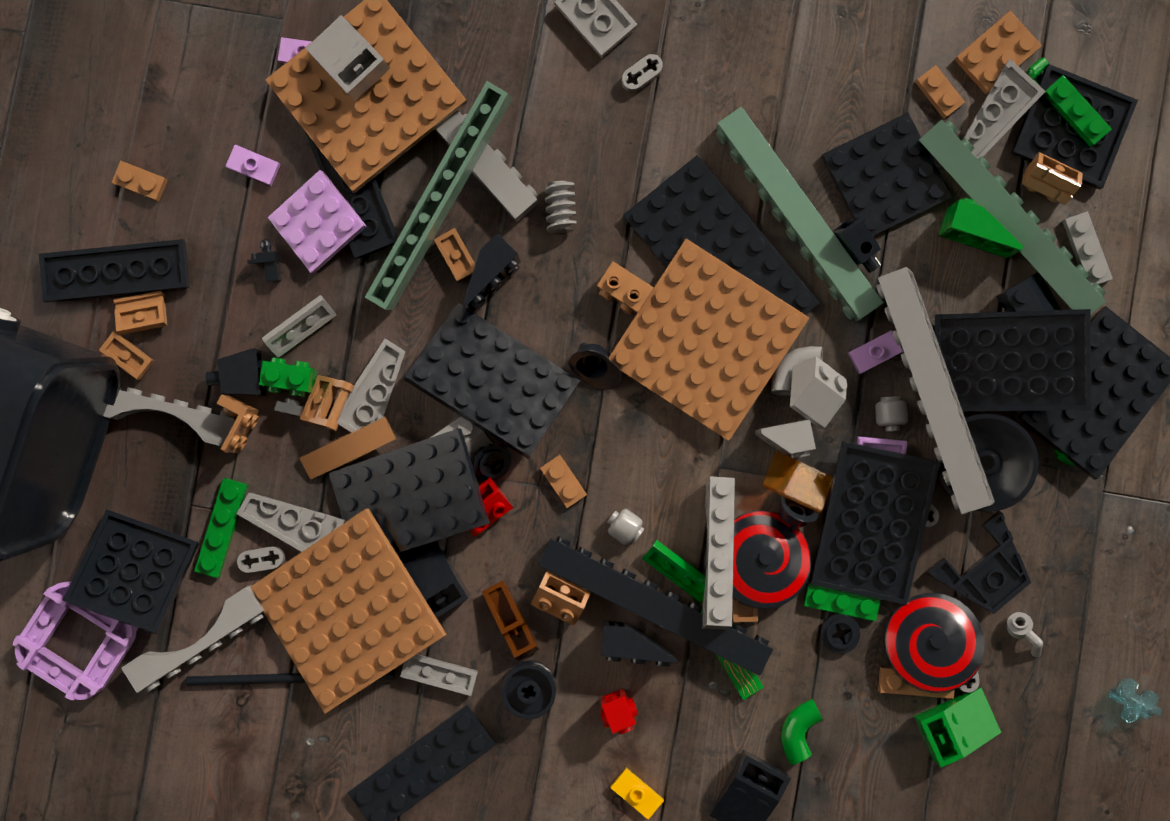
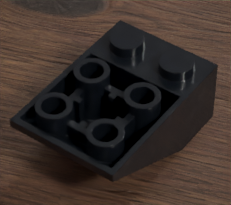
[463,233,521,311]
[398,541,471,618]
[601,620,677,667]
[709,749,791,821]

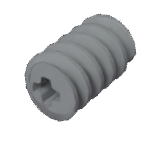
[544,181,577,233]

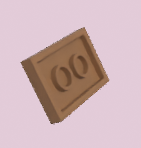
[954,10,1042,94]

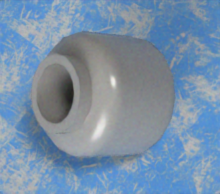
[875,396,908,431]
[607,509,644,545]

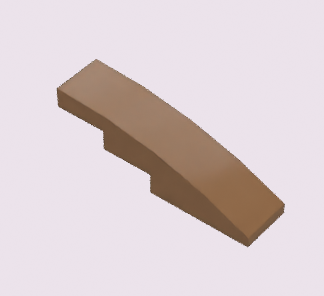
[299,417,396,479]

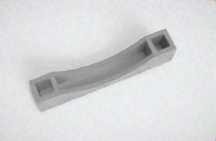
[103,387,236,446]
[702,476,735,630]
[121,585,264,693]

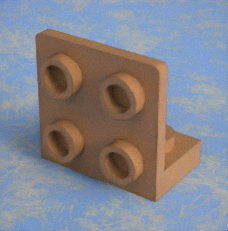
[217,395,260,453]

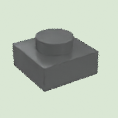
[275,398,304,416]

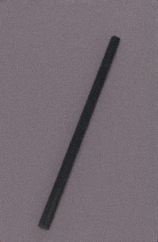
[186,670,395,686]

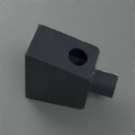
[832,217,881,273]
[206,348,266,396]

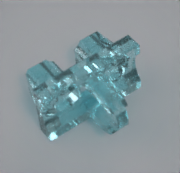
[1108,678,1162,723]

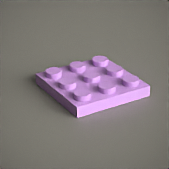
[268,170,367,273]

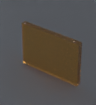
[762,451,833,513]

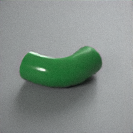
[781,698,823,765]

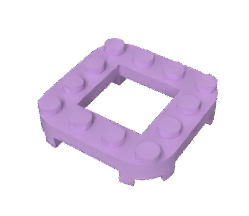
[13,581,138,700]

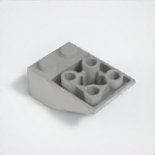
[306,15,390,102]

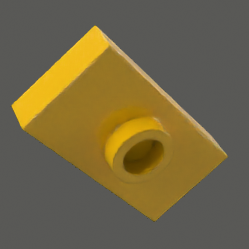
[610,767,664,820]

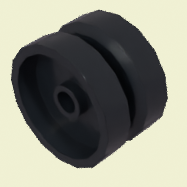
[501,660,557,720]

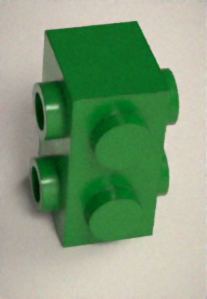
[259,358,317,397]

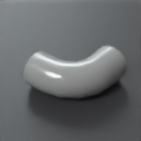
[771,346,823,396]

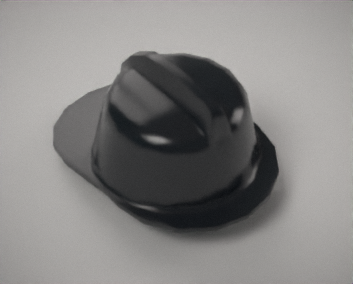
[569,342,622,390]
[779,477,818,531]

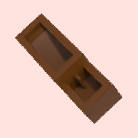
[482,580,540,661]

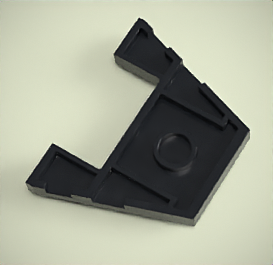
[926,511,1031,614]

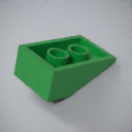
[938,198,1023,258]

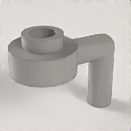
[1007,612,1043,657]

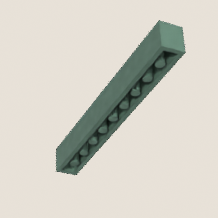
[365,81,513,310]
[715,106,884,322]
[919,120,1107,314]

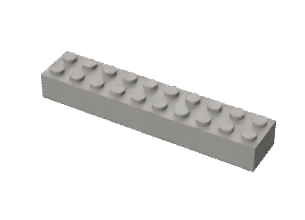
[876,267,995,514]

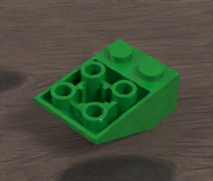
[914,687,1001,768]

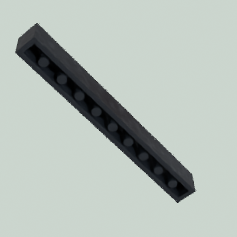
[538,536,773,676]

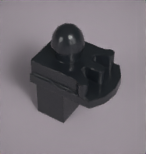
[247,239,282,281]

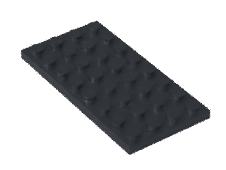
[623,155,820,314]

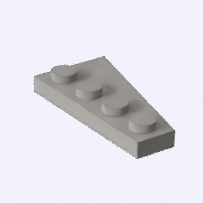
[962,59,1045,159]
[337,339,406,432]
[236,493,345,552]

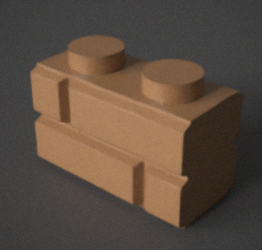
[1022,152,1083,205]

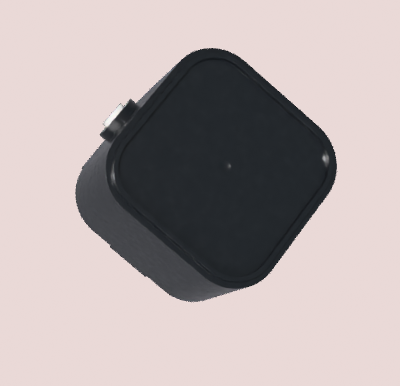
[0,308,121,562]

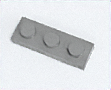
[1062,211,1113,285]
[262,295,336,358]
[400,654,478,696]

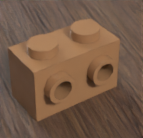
[597,262,654,315]
[531,570,591,626]

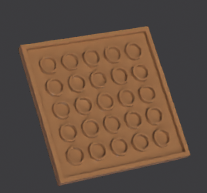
[265,0,468,193]
[609,239,809,441]
[250,508,447,713]

